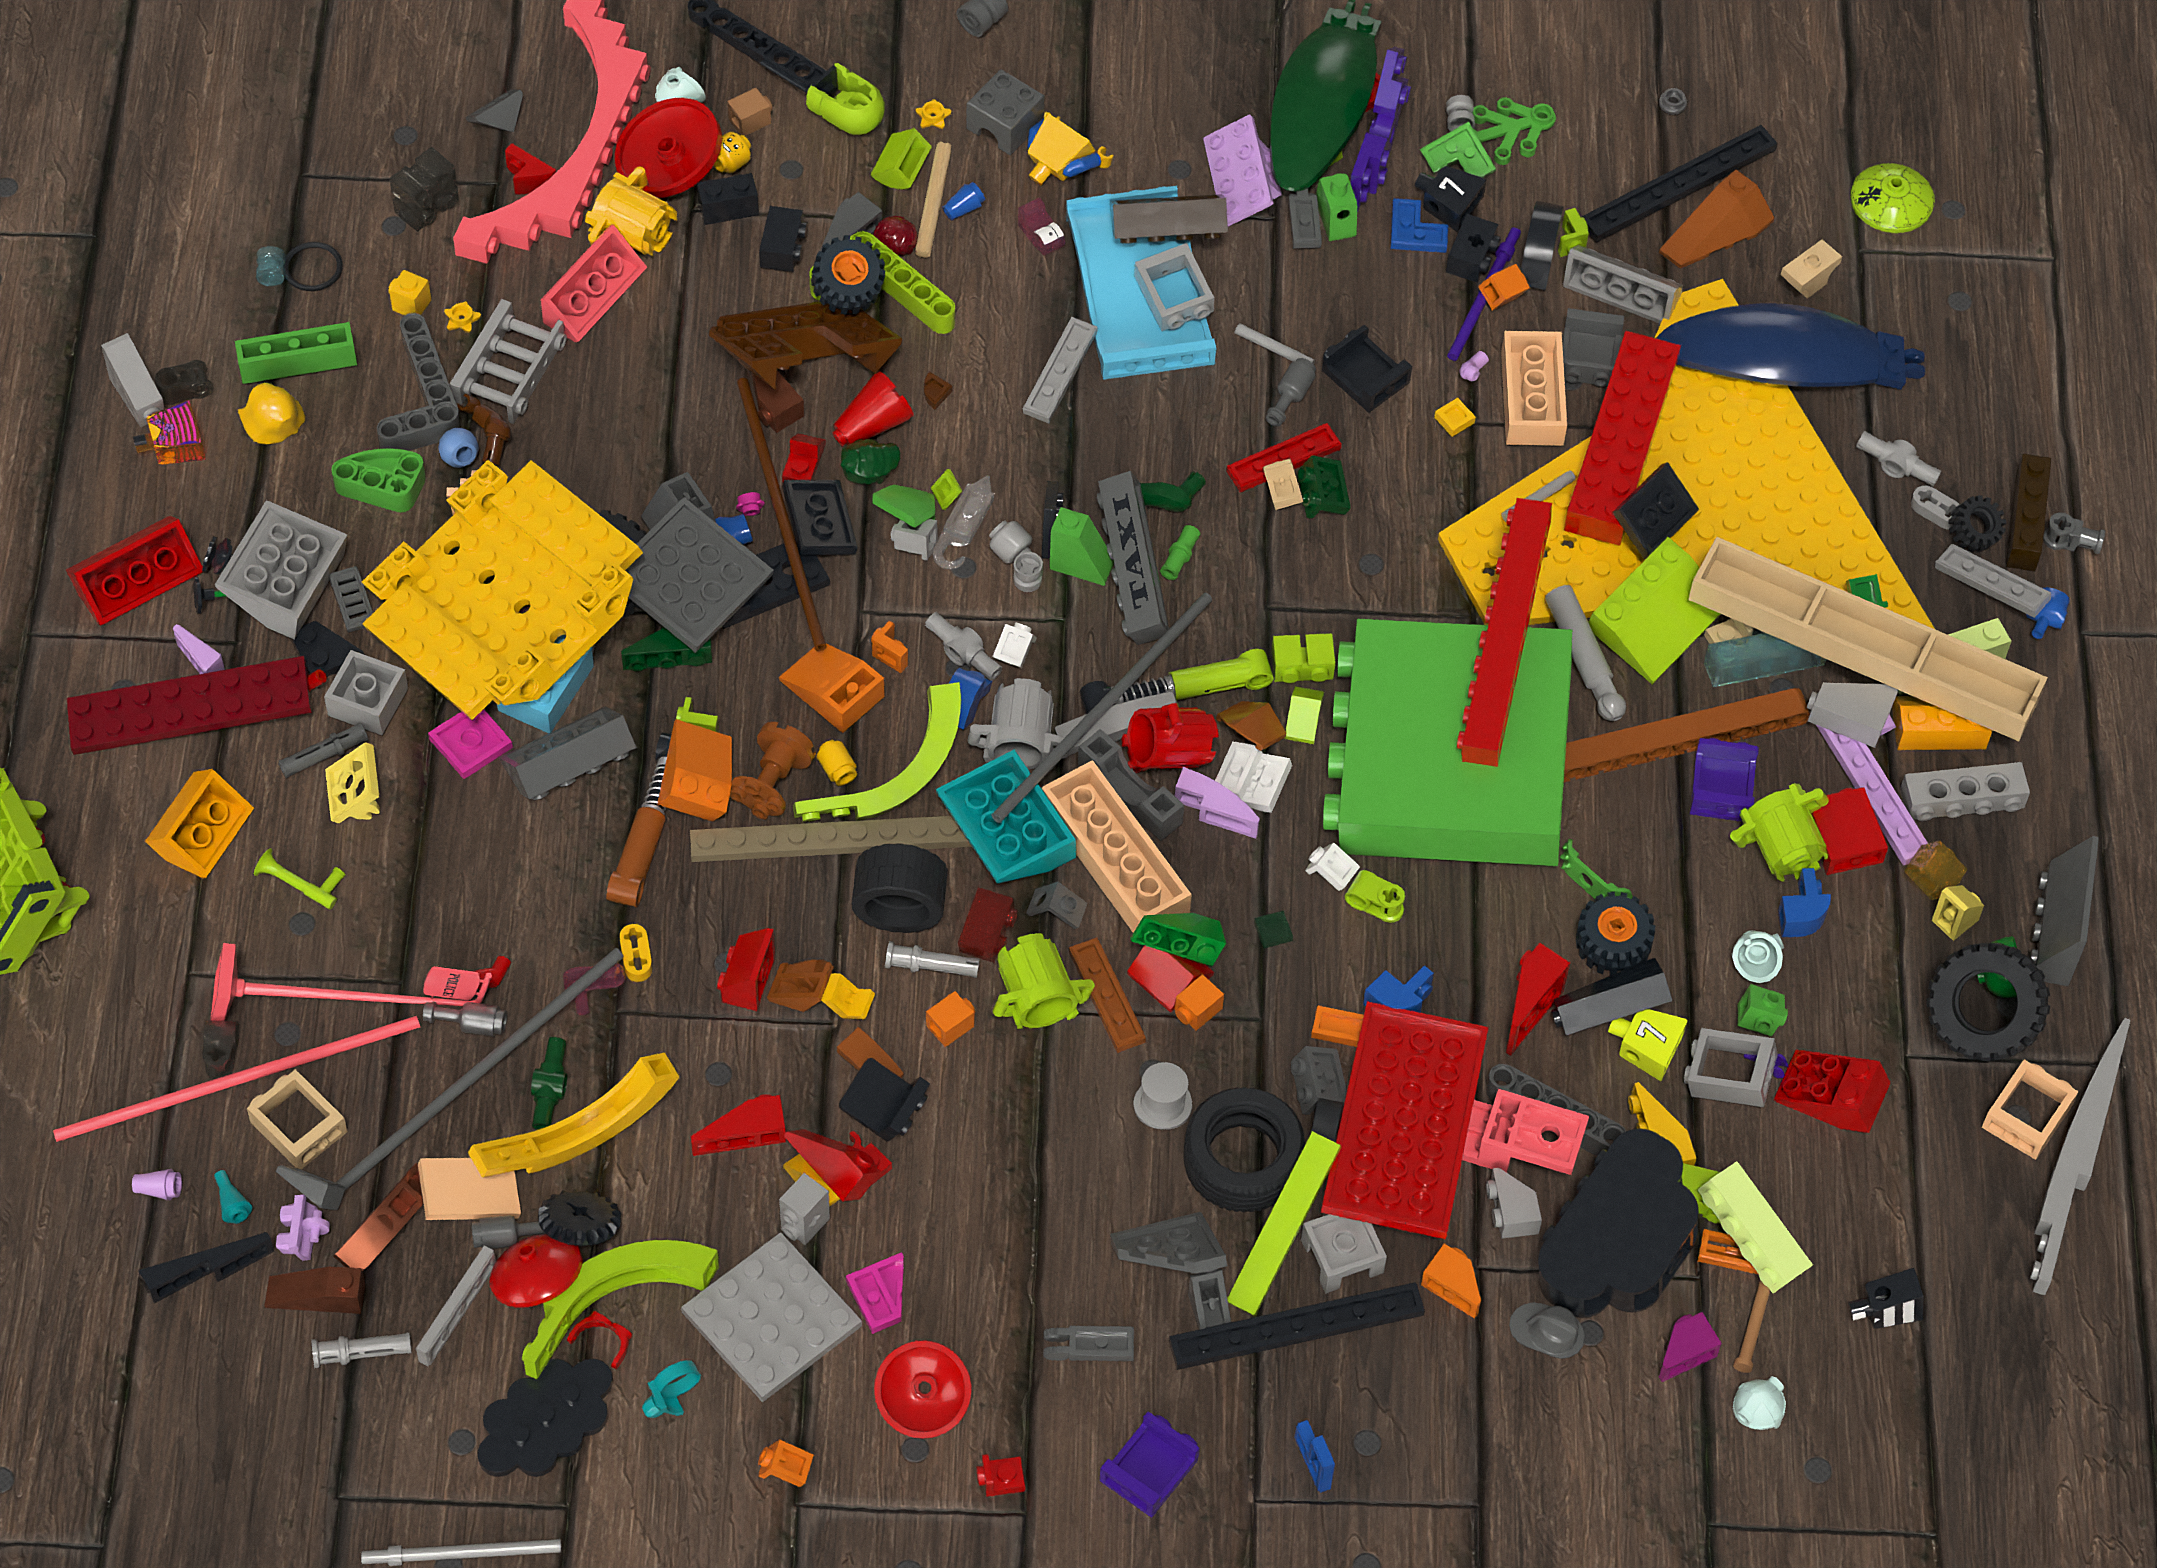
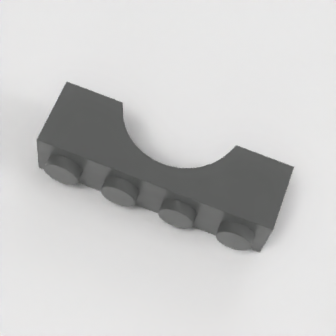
[1078,729,1184,841]

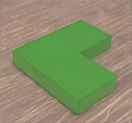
[1420,121,1496,178]

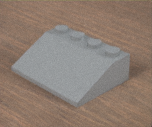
[215,500,347,639]

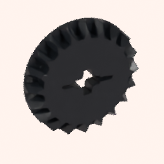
[538,1189,621,1246]

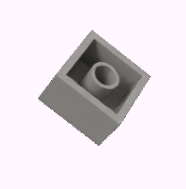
[324,650,408,735]

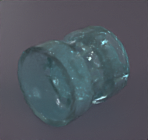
[256,246,285,286]

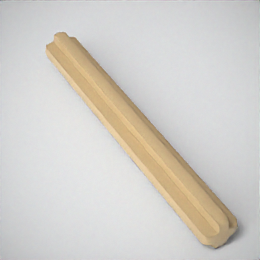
[915,142,951,258]

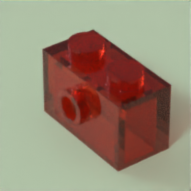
[958,887,1018,963]

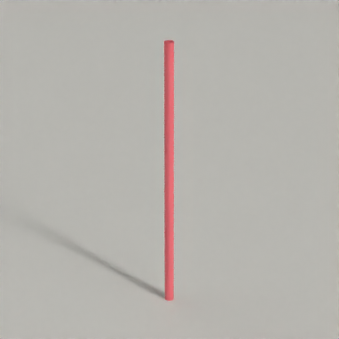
[53,1016,420,1142]

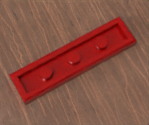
[1226,423,1341,493]

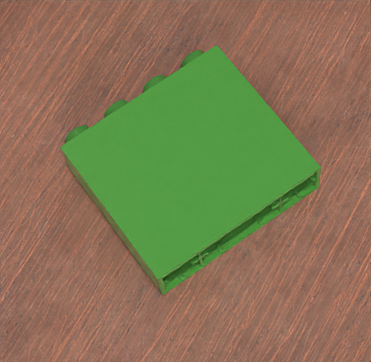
[1323,619,1573,866]

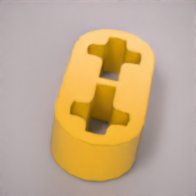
[620,924,652,982]

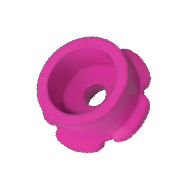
[736,492,765,516]

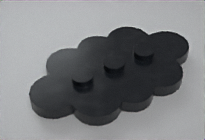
[477,1359,613,1477]

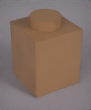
[727,88,773,136]

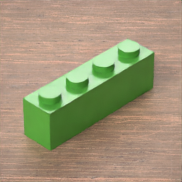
[235,322,357,384]

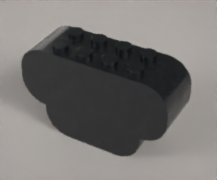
[1538,1129,1699,1318]

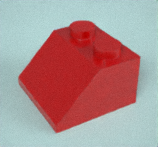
[717,928,775,1011]

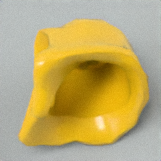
[238,383,305,444]

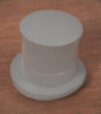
[1133,1062,1192,1129]

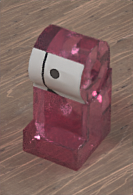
[1018,198,1065,255]

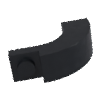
[1521,201,1564,290]

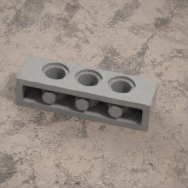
[1900,762,2030,821]

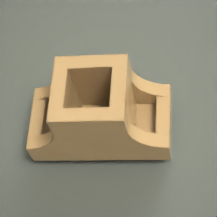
[1781,239,1842,298]

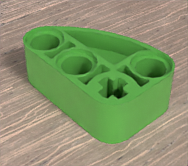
[331,448,426,513]

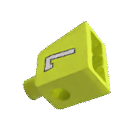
[1608,1009,1688,1081]

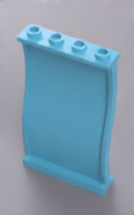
[1066,186,1216,380]

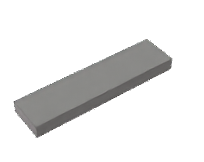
[1023,317,1098,424]
[1935,544,2051,618]
[416,1246,496,1367]

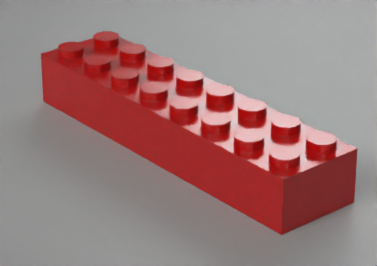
[1564,331,1681,546]

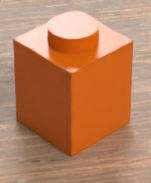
[1478,264,1530,310]
[1175,974,1224,1031]
[926,991,975,1047]

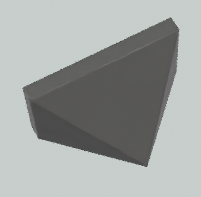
[466,89,523,132]

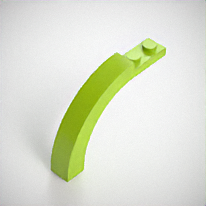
[793,682,961,822]
[522,1240,719,1379]

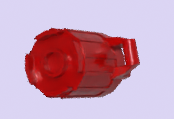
[1121,703,1219,773]

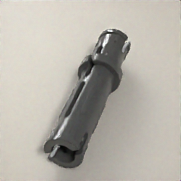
[278,723,368,778]

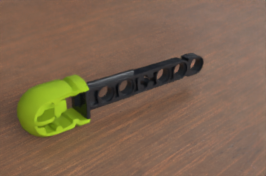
[687,0,885,135]

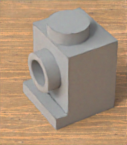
[891,519,938,560]

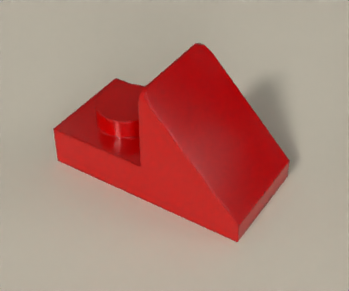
[505,143,556,195]
[782,433,826,483]

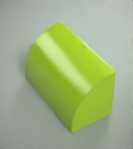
[870,128,932,189]

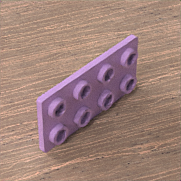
[1203,115,1282,226]

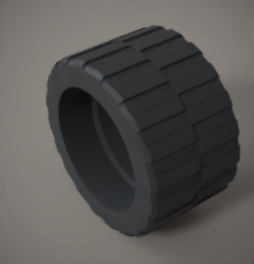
[851,843,948,933]

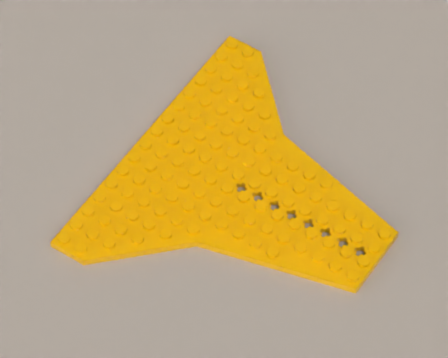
[1438,279,1935,629]

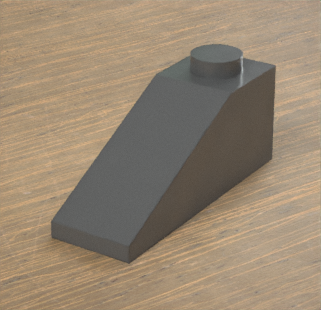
[820,192,882,251]

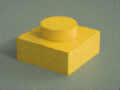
[1434,398,1476,437]

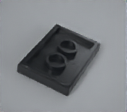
[1613,462,1699,559]
[782,480,858,555]

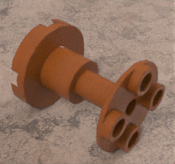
[730,722,816,820]

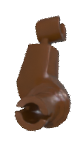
[457,394,511,467]

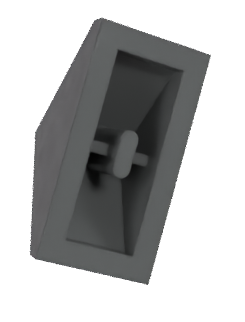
[1188,1268,1231,1330]

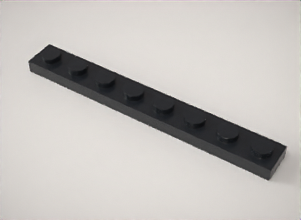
[1582,125,1778,243]
[1169,1282,1425,1370]

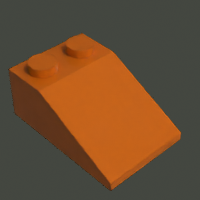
[657,719,732,822]

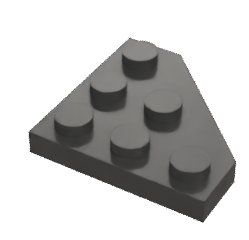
[1110,1212,1227,1274]

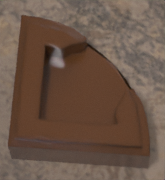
[924,372,953,410]

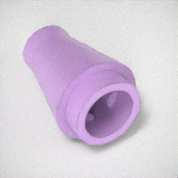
[132,1169,182,1201]

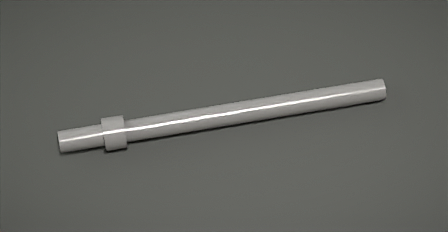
[361,1539,561,1566]

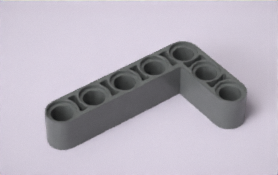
[377,313,461,451]

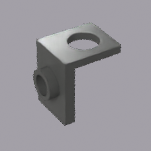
[1026,882,1087,929]

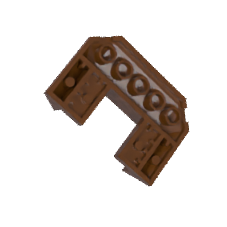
[709,302,902,389]

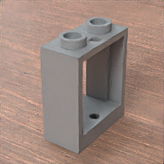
[1134,243,1214,331]
[1684,1028,1778,1107]

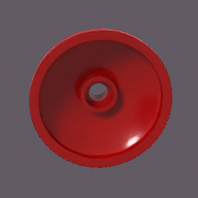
[489,1234,582,1308]
[874,1340,972,1438]

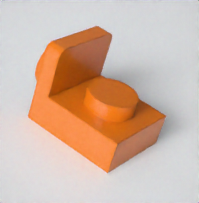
[871,621,908,673]
[758,1439,814,1487]

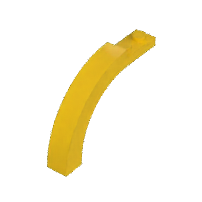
[468,1052,680,1178]

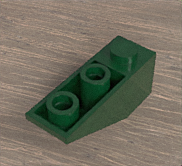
[621,627,712,671]

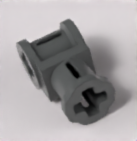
[2043,512,2105,554]

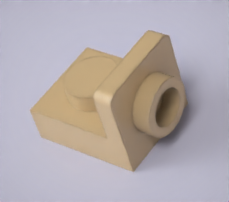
[1704,618,1754,658]

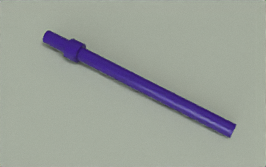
[1447,227,1521,361]

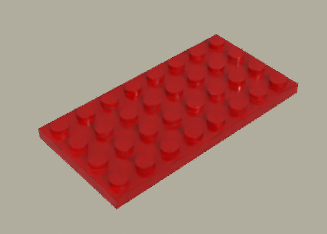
[1321,1001,1489,1239]

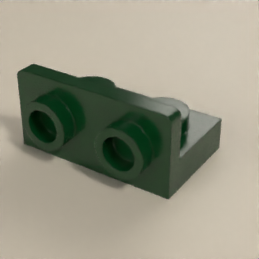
[1297,455,1351,519]

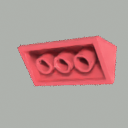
[541,224,647,343]

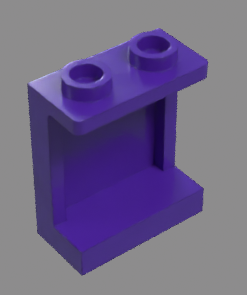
[1690,738,1759,822]
[1099,1412,1199,1518]

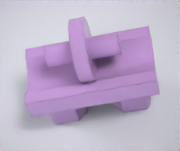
[276,1194,330,1261]

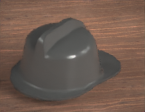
[1509,1302,1585,1359]

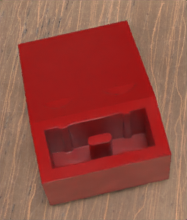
[1774,1049,1891,1133]

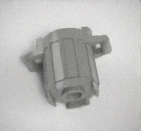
[968,678,1069,770]

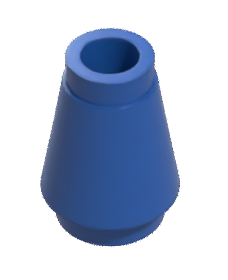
[942,182,985,220]

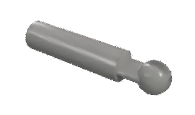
[1545,585,1626,721]

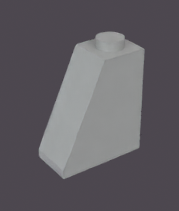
[101,333,166,427]
[1806,682,1899,748]

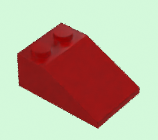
[1506,943,1570,1056]

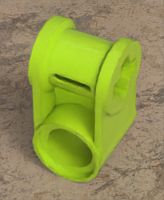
[1344,870,1405,923]

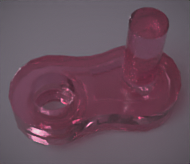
[562,963,625,1015]

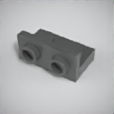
[1291,1046,1347,1115]

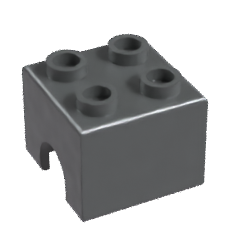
[966,69,1045,155]

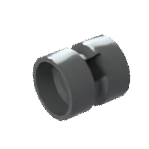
[957,0,1008,37]

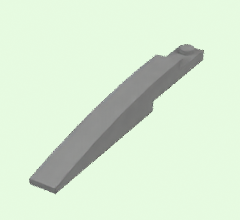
[2030,1018,2130,1295]

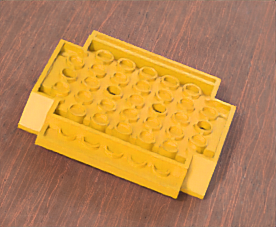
[362,460,643,720]

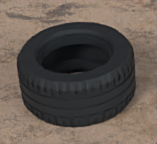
[1184,1087,1305,1212]

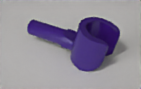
[1744,1054,1789,1078]

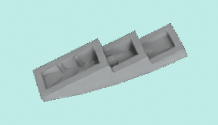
[1055,692,1179,756]

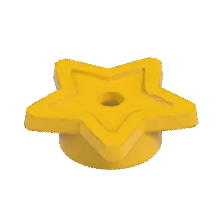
[915,100,951,129]
[444,301,481,333]

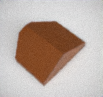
[1216,701,1287,751]
[767,959,834,1012]

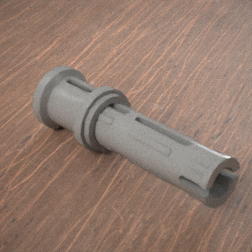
[885,941,980,978]
[311,1333,411,1368]

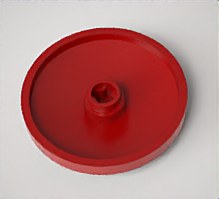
[615,98,722,198]

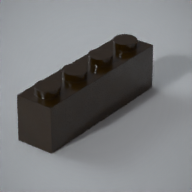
[2006,453,2052,572]

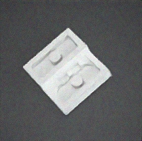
[1215,741,1292,813]

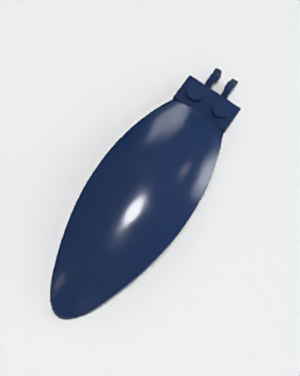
[1656,303,1925,389]

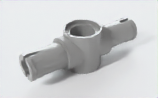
[1856,431,1941,487]
[925,612,1002,681]

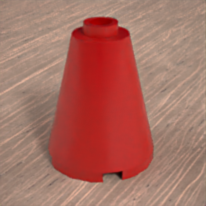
[832,371,914,446]

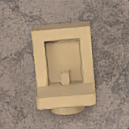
[1263,459,1303,510]

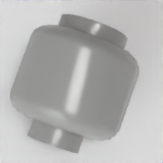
[989,520,1032,564]

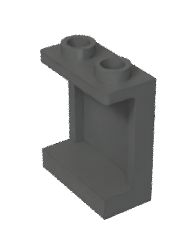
[1562,308,1624,387]

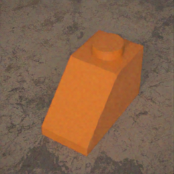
[1421,1243,1481,1319]

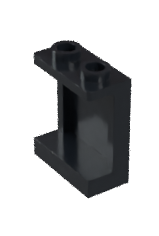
[1322,325,1412,413]

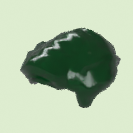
[841,439,900,485]

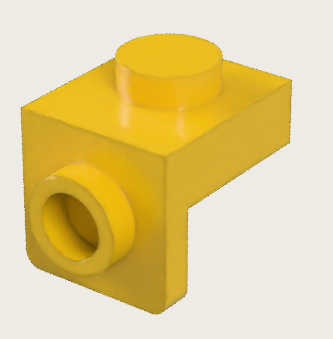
[821,973,875,1019]

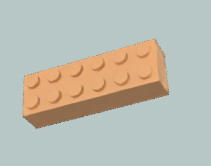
[1041,760,1192,933]

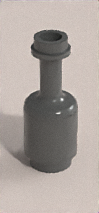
[1266,358,1316,426]
[471,1215,546,1249]

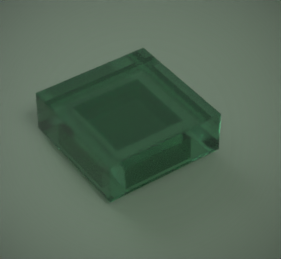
[1254,910,1293,949]

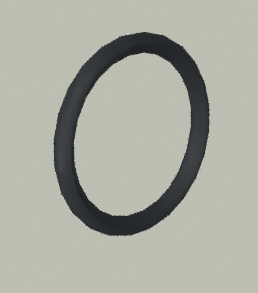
[282,242,343,291]

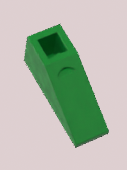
[1130,913,1226,966]

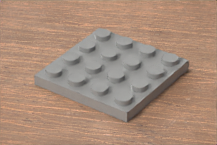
[681,1232,862,1403]

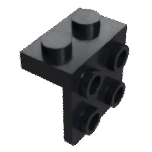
[839,1058,930,1142]

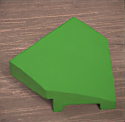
[873,485,935,528]

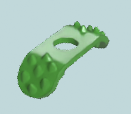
[1560,839,1633,899]

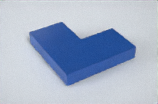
[1390,198,1448,253]
[1294,1420,1335,1493]

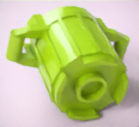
[1730,783,1829,881]
[993,933,1095,1029]

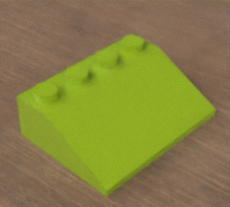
[1588,537,1721,685]

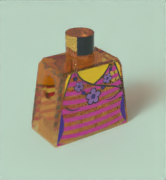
[133,400,206,465]

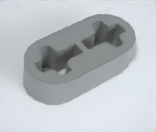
[1911,486,1960,530]

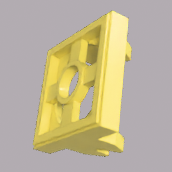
[325,742,380,823]

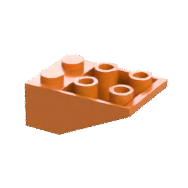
[779,644,885,733]

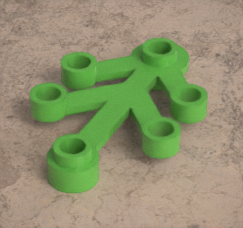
[1473,97,1556,165]

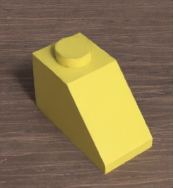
[1932,885,1984,941]

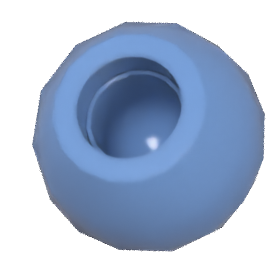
[438,428,479,468]

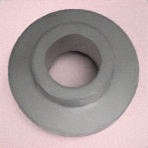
[1659,88,1687,115]

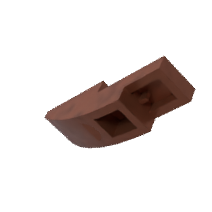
[333,1163,424,1272]

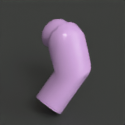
[1459,351,1489,381]

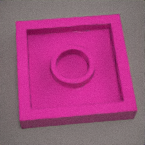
[428,709,513,779]

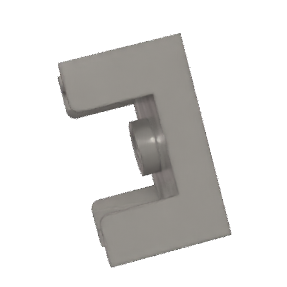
[1301,1214,1387,1294]

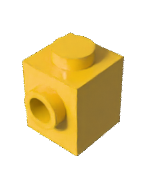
[388,270,431,315]

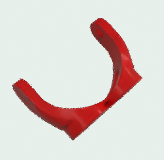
[567,1311,633,1369]

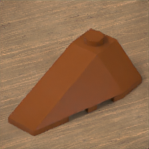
[1659,170,1775,269]

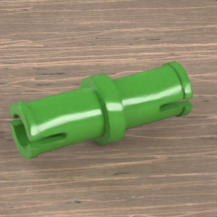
[1160,525,1200,580]

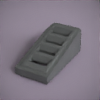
[329,566,373,633]
[276,1165,345,1211]

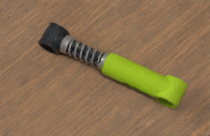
[1079,649,1274,714]

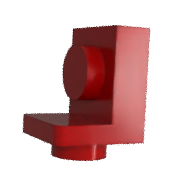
[976,1454,1025,1497]

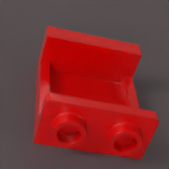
[1811,787,1888,875]

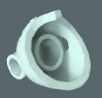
[655,67,706,103]
[1732,930,1784,983]
[1733,1376,1786,1430]

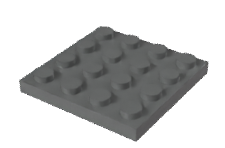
[625,497,774,653]

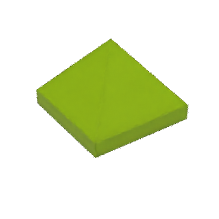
[931,469,962,510]

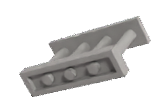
[450,299,567,424]

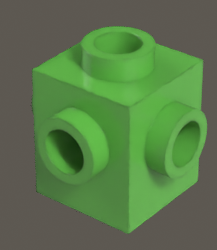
[1738,984,1788,1037]

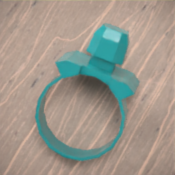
[642,1360,701,1418]

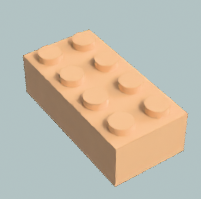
[1501,331,1567,446]

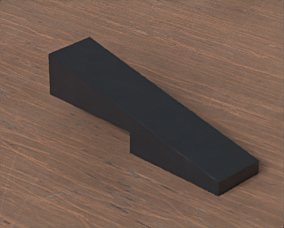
[138,1232,274,1304]

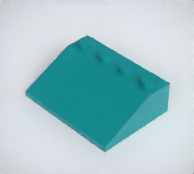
[936,749,1076,884]

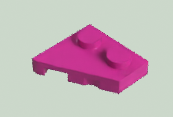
[846,1252,904,1334]

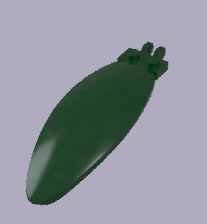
[1270,0,1382,192]

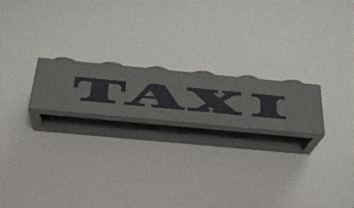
[1097,471,1169,645]

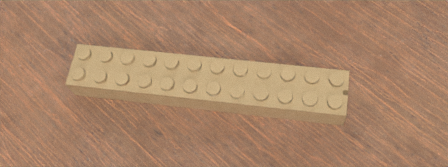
[1688,537,2048,741]

